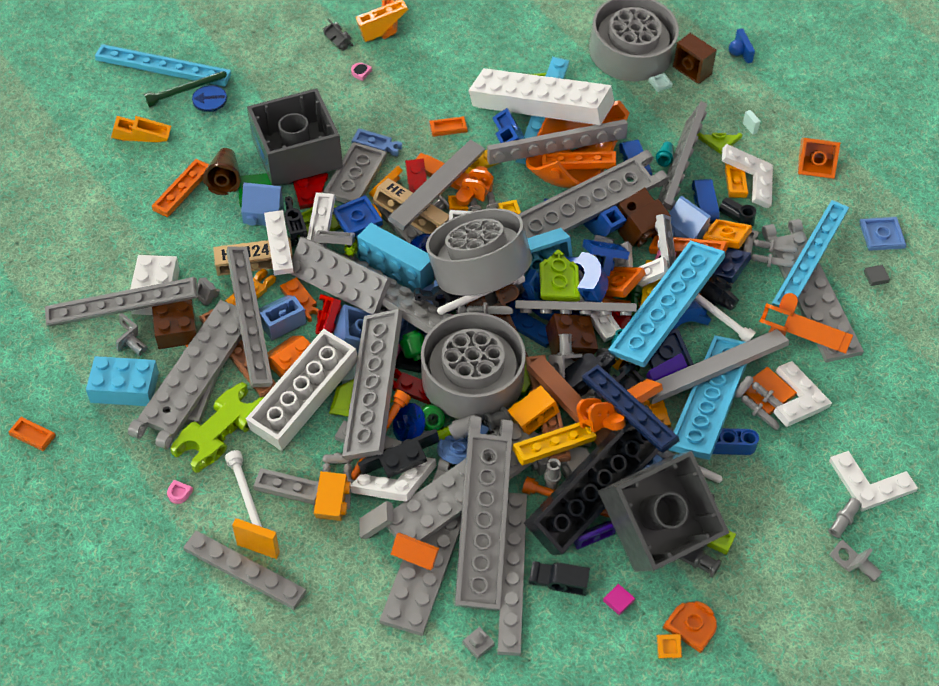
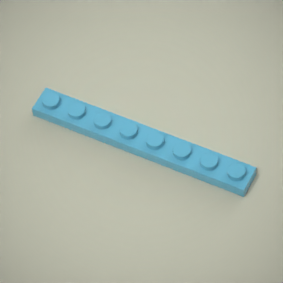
[95,44,231,87]
[516,57,569,165]
[771,200,849,307]

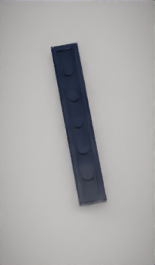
[582,365,679,454]

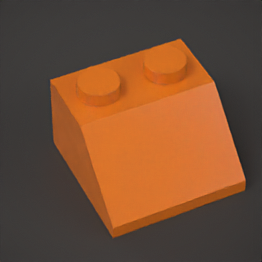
[798,138,841,179]
[267,336,311,378]

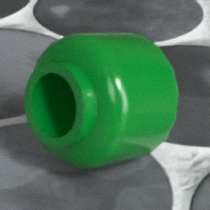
[399,330,425,362]
[417,404,445,431]

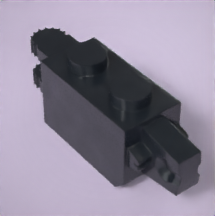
[699,274,739,310]
[565,351,616,396]

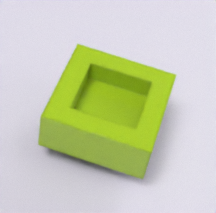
[707,531,736,555]

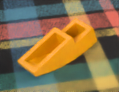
[111,116,171,142]

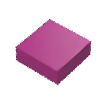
[603,584,635,616]

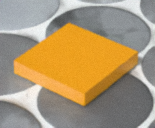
[703,219,752,249]
[232,518,280,559]

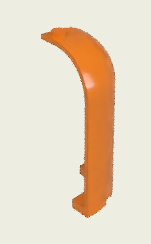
[526,100,630,189]

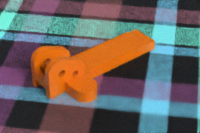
[416,153,494,206]
[759,293,853,354]
[577,379,663,433]

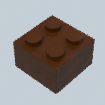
[673,33,717,84]
[618,199,671,248]
[152,299,197,349]
[545,313,598,361]

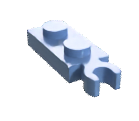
[352,129,402,156]

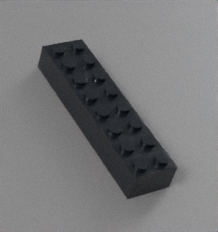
[524,405,659,555]

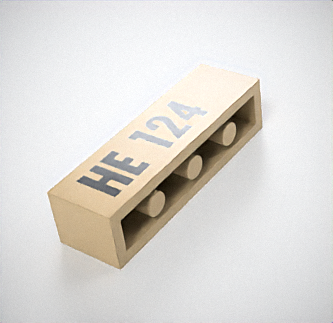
[372,178,449,236]
[213,238,293,276]

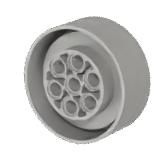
[589,0,679,81]
[426,209,532,296]
[421,312,526,420]

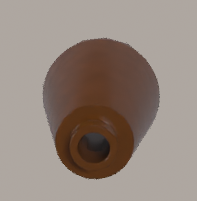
[203,148,241,195]

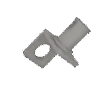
[116,313,148,356]
[549,334,583,379]
[830,540,882,582]

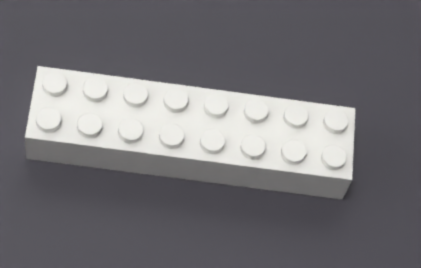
[468,69,614,125]

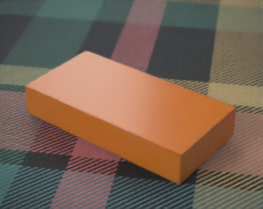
[430,117,468,137]
[8,417,56,451]
[390,533,439,570]

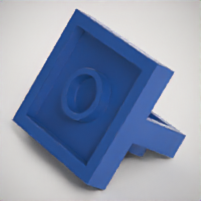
[333,195,383,237]
[582,239,630,276]

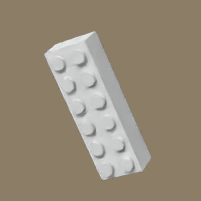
[246,329,358,451]

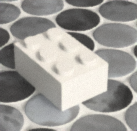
[130,255,180,315]

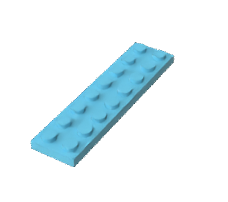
[608,240,725,367]
[668,335,748,460]

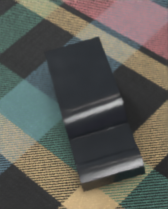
[285,196,308,246]
[414,286,466,310]
[529,561,590,596]

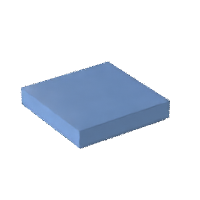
[859,217,906,251]

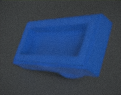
[728,28,755,63]

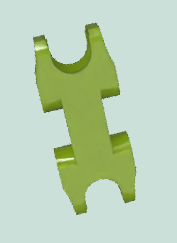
[170,382,264,473]

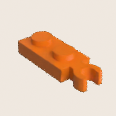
[280,277,319,322]

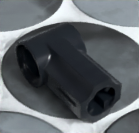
[719,197,756,227]

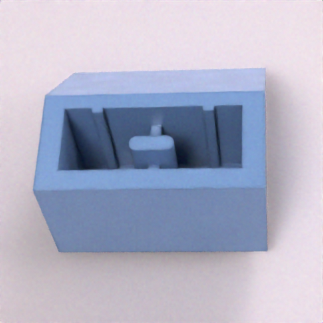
[259,295,306,340]

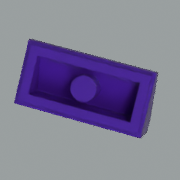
[645,353,688,381]
[573,521,616,549]

